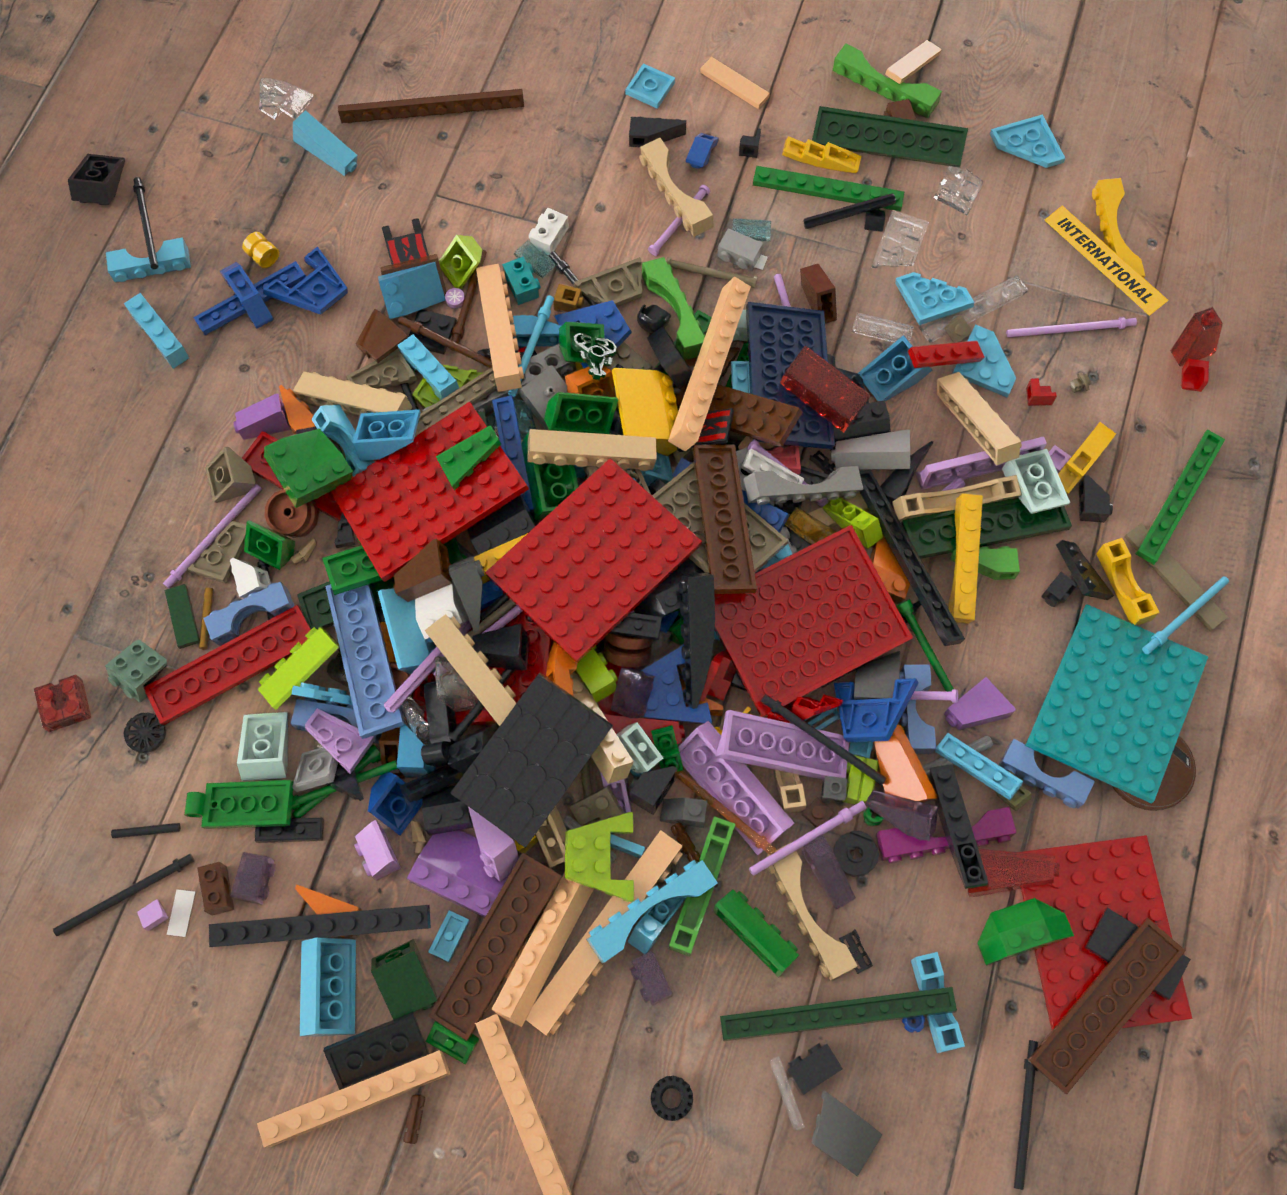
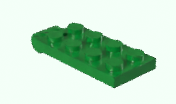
[322,545,382,595]
[184,780,294,829]

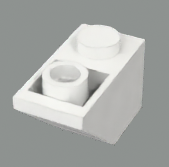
[230,558,271,598]

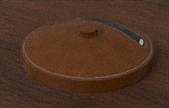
[1111,736,1196,811]

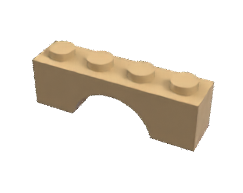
[774,770,806,813]

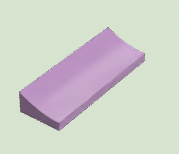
[915,437,1047,490]
[715,710,849,780]
[678,721,795,855]

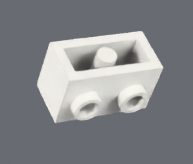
[529,208,569,255]

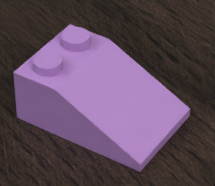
[468,807,519,882]

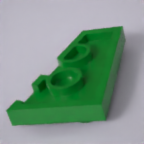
[436,425,501,490]

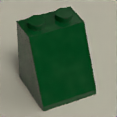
[371,939,437,1020]

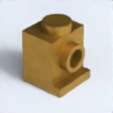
[553,284,584,312]

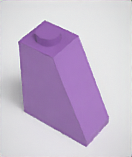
[233,394,291,440]
[944,677,1016,730]

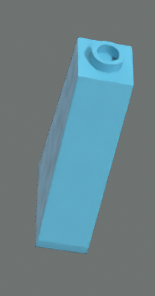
[293,110,358,176]

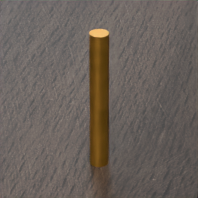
[199,588,213,650]

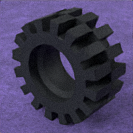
[651,1076,693,1121]

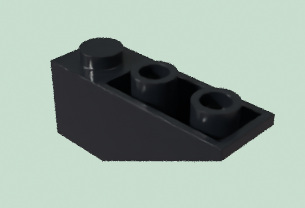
[629,117,687,148]

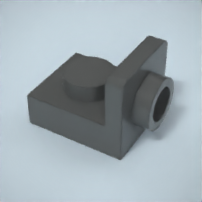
[821,776,847,804]

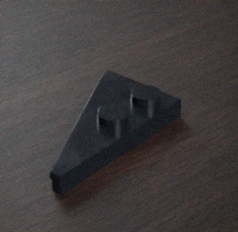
[325,762,364,801]

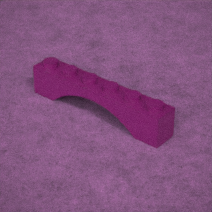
[876,807,1016,863]

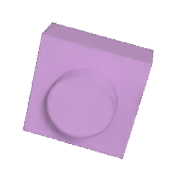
[1049,445,1071,473]

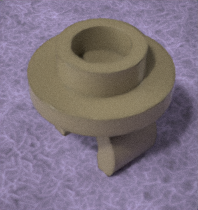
[1070,372,1091,393]

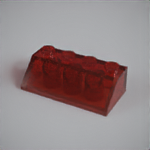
[780,345,871,432]

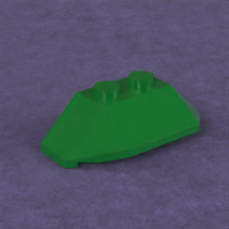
[978,898,1074,965]

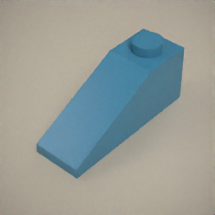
[513,315,561,346]

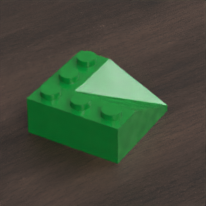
[264,429,353,508]

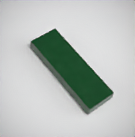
[164,584,200,649]

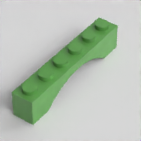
[833,43,942,118]
[642,257,706,360]
[669,816,735,957]

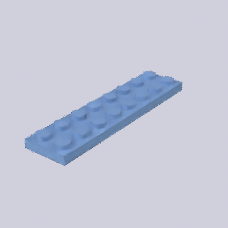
[325,584,405,739]

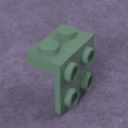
[105,640,167,702]

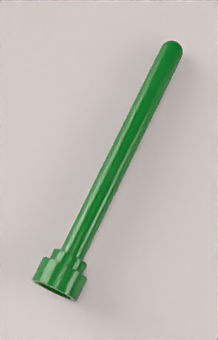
[896,599,954,692]
[293,744,381,818]

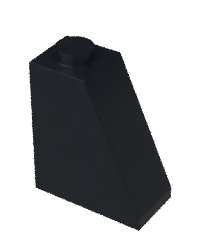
[472,624,530,671]

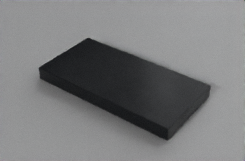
[1084,908,1191,1000]
[323,1012,430,1090]

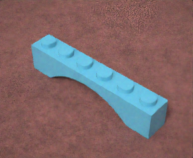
[586,860,717,963]

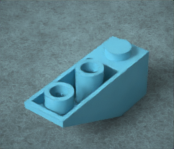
[627,896,686,955]

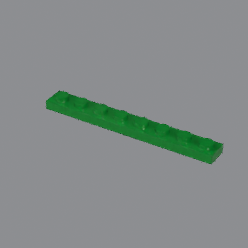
[753,165,905,212]
[1135,429,1225,565]

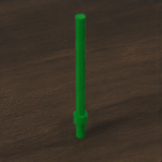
[292,760,398,810]

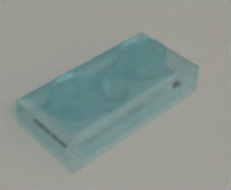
[732,218,771,241]

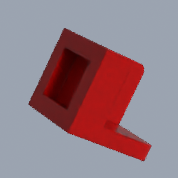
[1181,359,1209,392]
[1026,378,1057,406]

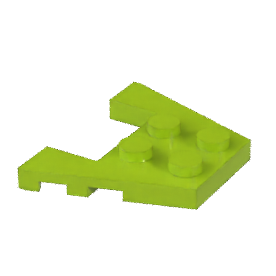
[413,364,483,409]
[565,812,634,902]

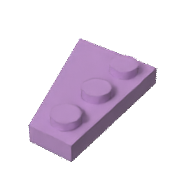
[305,708,374,774]

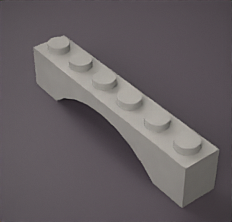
[743,466,863,505]

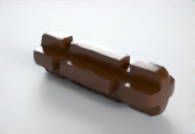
[671,822,701,863]
[403,1094,425,1144]

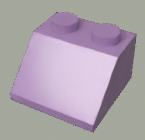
[354,820,401,880]

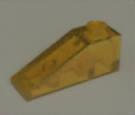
[785,507,837,545]

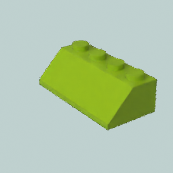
[258,626,339,710]

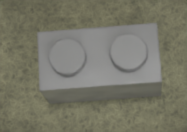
[717,228,763,271]

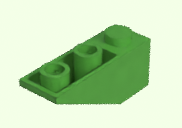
[950,546,1020,580]

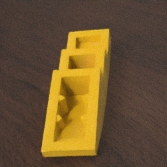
[782,136,862,173]

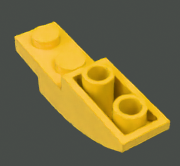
[1058,422,1116,495]

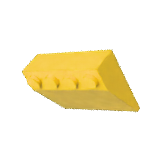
[612,368,678,456]

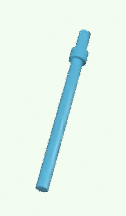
[508,295,554,397]
[1142,576,1229,655]

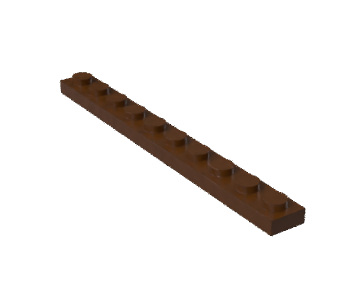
[338,89,524,123]

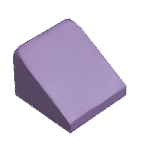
[137,899,168,931]

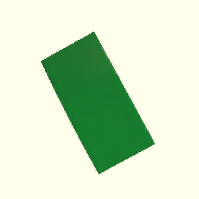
[651,725,684,772]

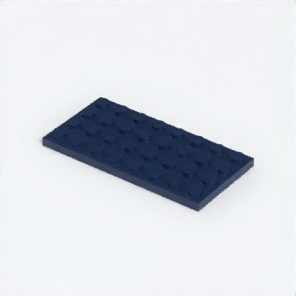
[746,302,835,450]

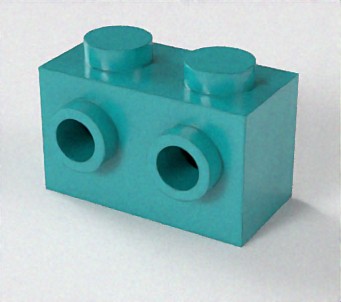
[502,256,541,305]

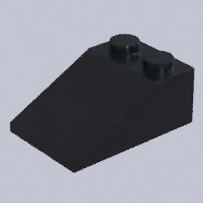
[68,154,125,205]

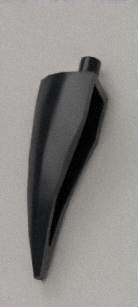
[880,441,933,509]

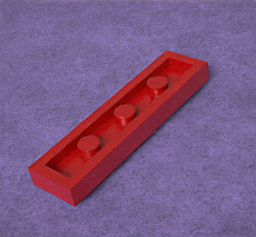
[908,341,984,368]

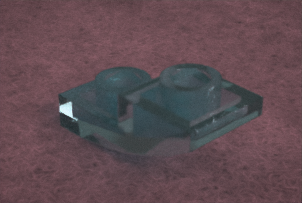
[514,240,556,278]

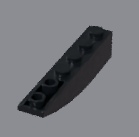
[679,572,715,709]
[929,764,989,889]

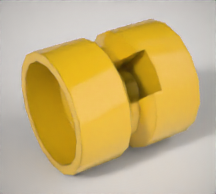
[242,232,280,268]

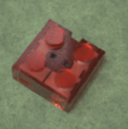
[34,675,91,732]

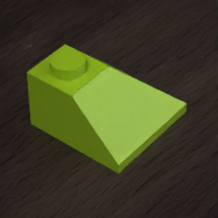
[439,235,482,289]

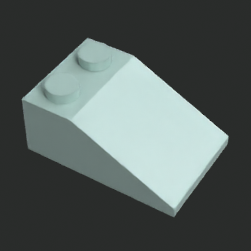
[1002,449,1070,514]
[237,712,288,781]

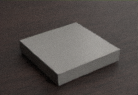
[292,747,338,792]

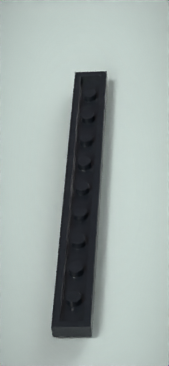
[859,470,965,646]
[209,905,431,947]

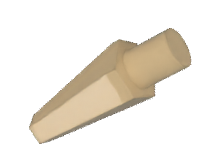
[291,537,317,564]
[411,821,428,855]

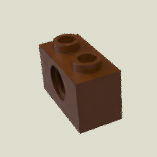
[197,862,234,916]

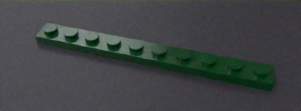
[720,987,957,1041]

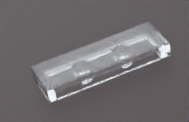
[852,312,914,342]
[769,1057,805,1131]

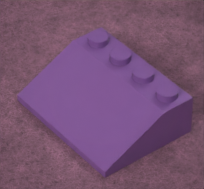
[407,830,510,918]

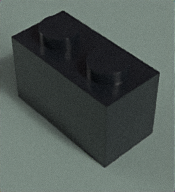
[786,1043,843,1096]

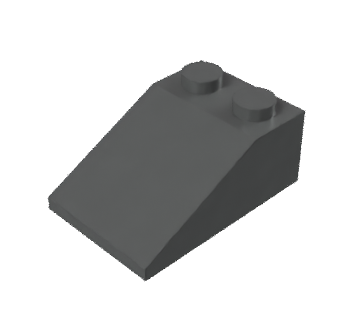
[449,556,484,632]

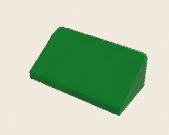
[425,1021,479,1065]

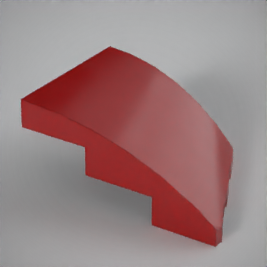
[700,650,736,702]
[767,694,843,723]

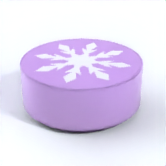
[445,288,465,308]

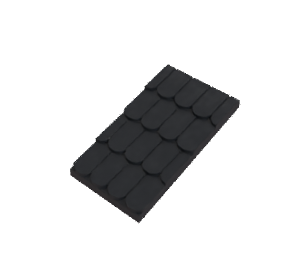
[450,673,613,848]

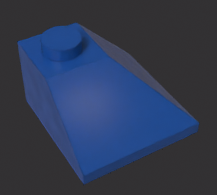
[368,772,422,836]

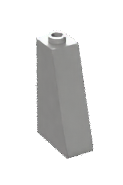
[831,429,910,470]

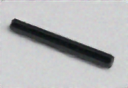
[803,193,896,229]

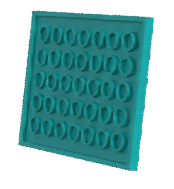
[1025,604,1208,804]

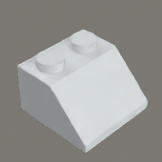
[415,580,469,639]

